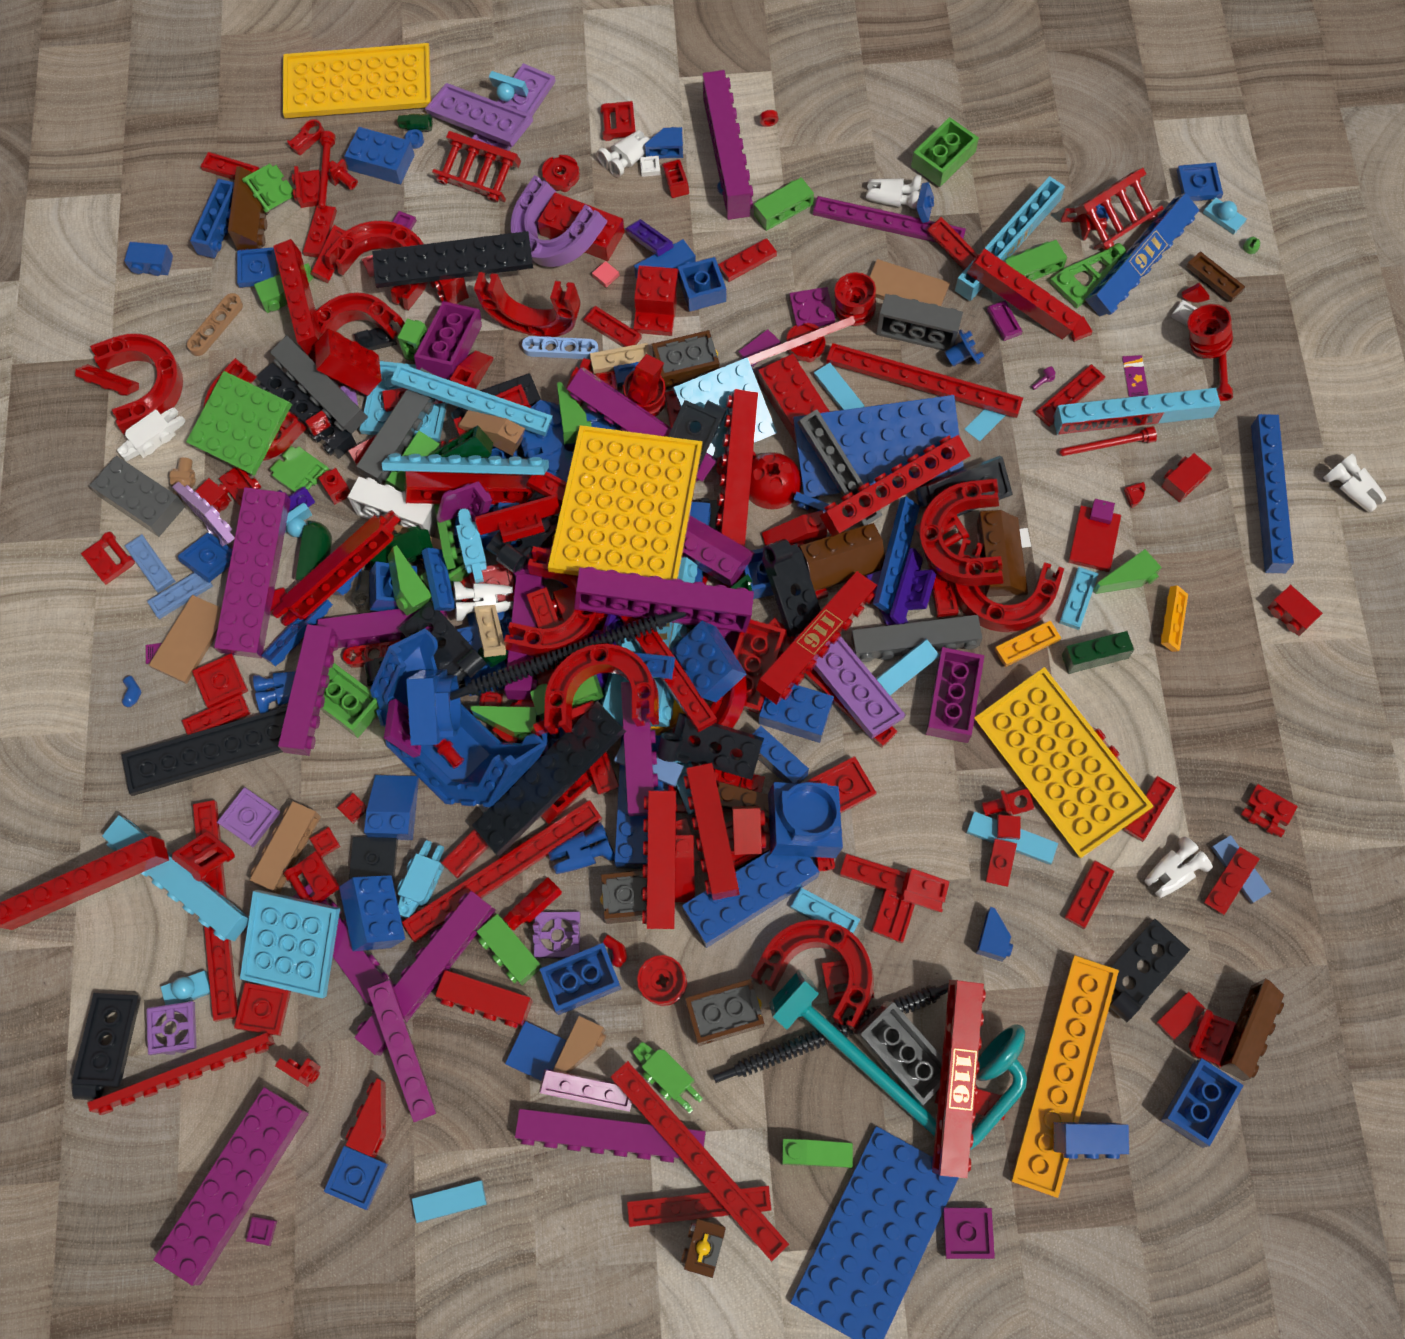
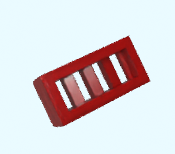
[662,159,690,198]

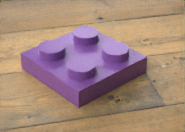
[217,787,281,848]

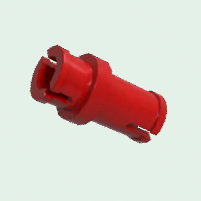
[434,738,464,769]

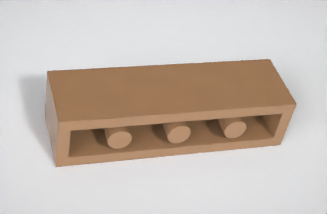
[250,801,321,894]

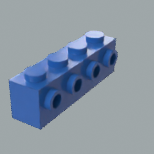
[190,179,234,258]

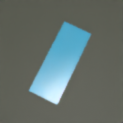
[965,409,1006,441]

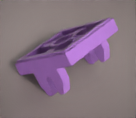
[533,912,581,958]
[147,1001,197,1055]

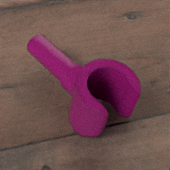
[1031,366,1056,390]

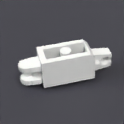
[117,408,185,461]

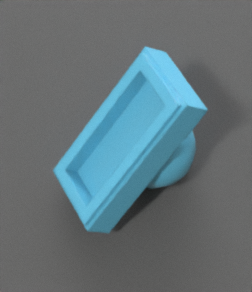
[489,71,529,102]
[1203,198,1247,235]
[285,503,312,538]
[161,971,211,1005]

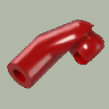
[603,935,627,967]

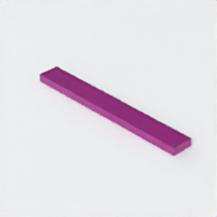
[813,196,966,243]

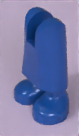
[253,671,296,714]
[548,822,615,874]

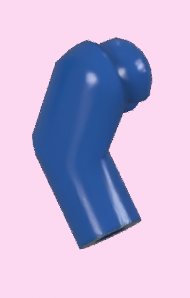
[122,676,141,707]

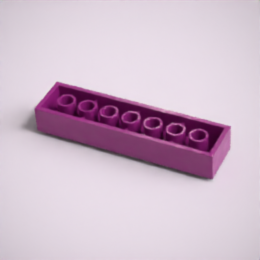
[702,70,753,220]
[214,487,291,659]
[574,567,754,633]
[153,1087,309,1286]

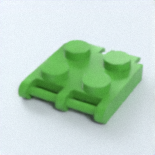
[242,164,293,213]
[270,446,330,493]

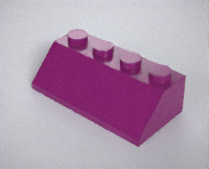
[682,515,755,587]

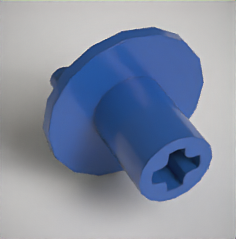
[945,329,984,366]

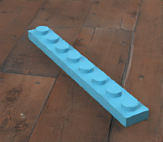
[391,363,552,436]
[382,453,549,475]

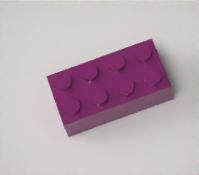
[414,301,482,380]
[925,647,985,743]

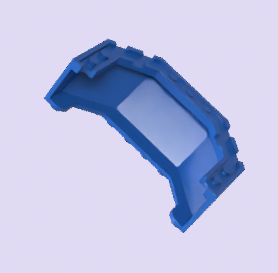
[370,628,547,807]

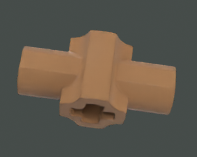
[169,457,196,499]

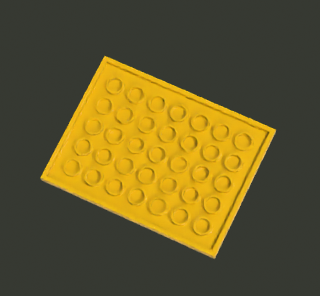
[548,425,702,580]

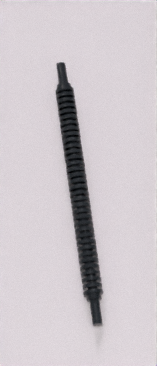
[450,611,687,701]
[713,983,949,1083]

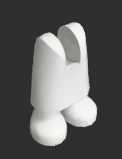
[597,130,650,177]
[866,175,921,209]
[1323,453,1386,513]
[453,581,514,621]
[1144,836,1213,898]

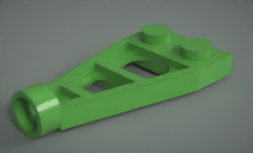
[1050,243,1126,309]

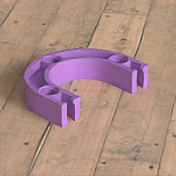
[511,175,608,267]

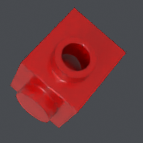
[319,468,350,505]
[195,478,232,513]

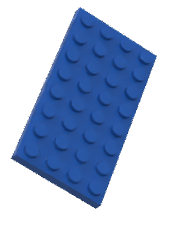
[793,395,964,497]
[790,1126,959,1339]

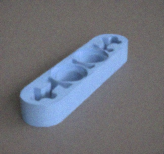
[522,336,599,359]

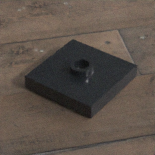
[349,837,398,883]

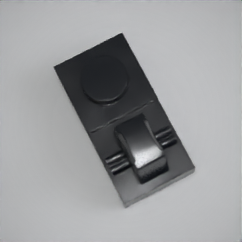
[354,325,397,350]

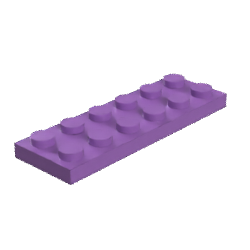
[472,63,556,163]
[425,83,534,147]
[794,637,906,739]

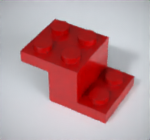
[633,266,678,336]

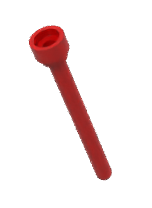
[318,131,336,209]
[1216,353,1233,401]
[1059,426,1157,456]

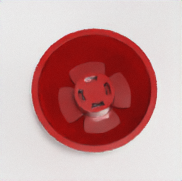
[749,452,802,510]

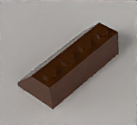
[228,166,269,250]
[977,510,1028,597]
[799,523,885,591]
[1218,978,1284,1081]

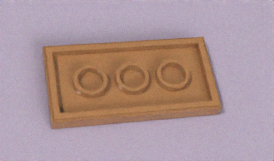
[870,259,950,306]
[149,595,222,684]

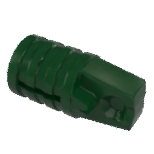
[397,114,433,131]

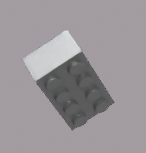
[877,294,963,351]
[89,455,185,537]
[853,1001,942,1105]

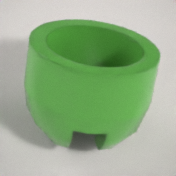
[1243,236,1260,254]

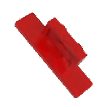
[474,495,560,543]

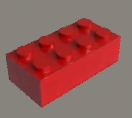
[538,192,625,262]
[758,354,830,443]
[734,619,787,714]

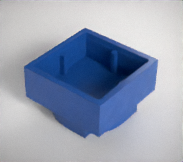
[406,669,462,745]
[768,782,843,858]

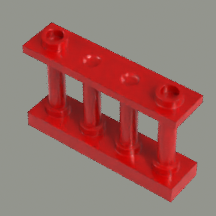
[432,131,521,203]
[1074,167,1164,250]

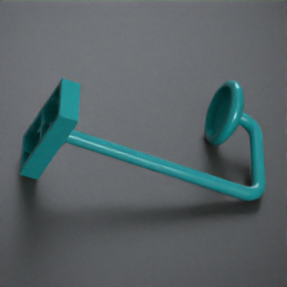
[769,969,1027,1150]

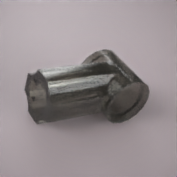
[351,570,373,614]

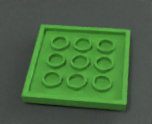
[186,371,292,476]

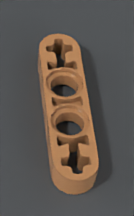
[187,293,243,356]

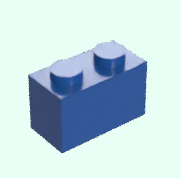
[125,242,173,276]

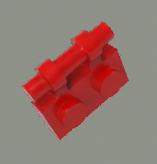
[1241,784,1298,838]

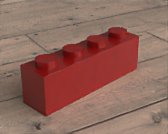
[435,970,533,1029]

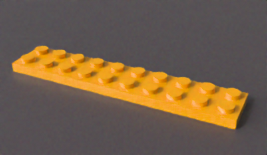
[1011,955,1119,1198]

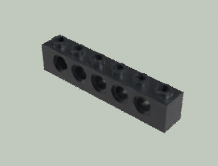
[256,362,356,459]

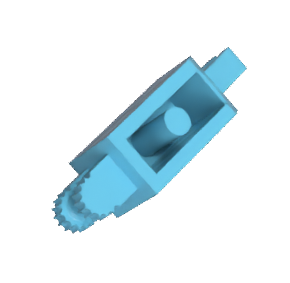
[456,508,487,583]
[397,840,444,918]

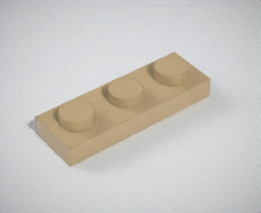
[590,343,650,374]
[474,604,506,657]

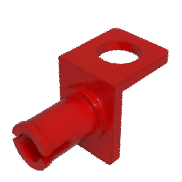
[320,159,358,190]
[1061,208,1107,240]
[982,789,1034,816]

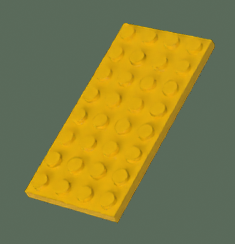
[283,43,431,118]
[974,667,1154,859]

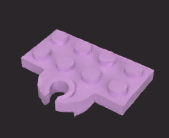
[172,482,235,547]

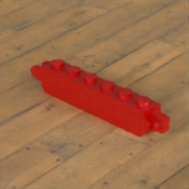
[272,510,400,626]

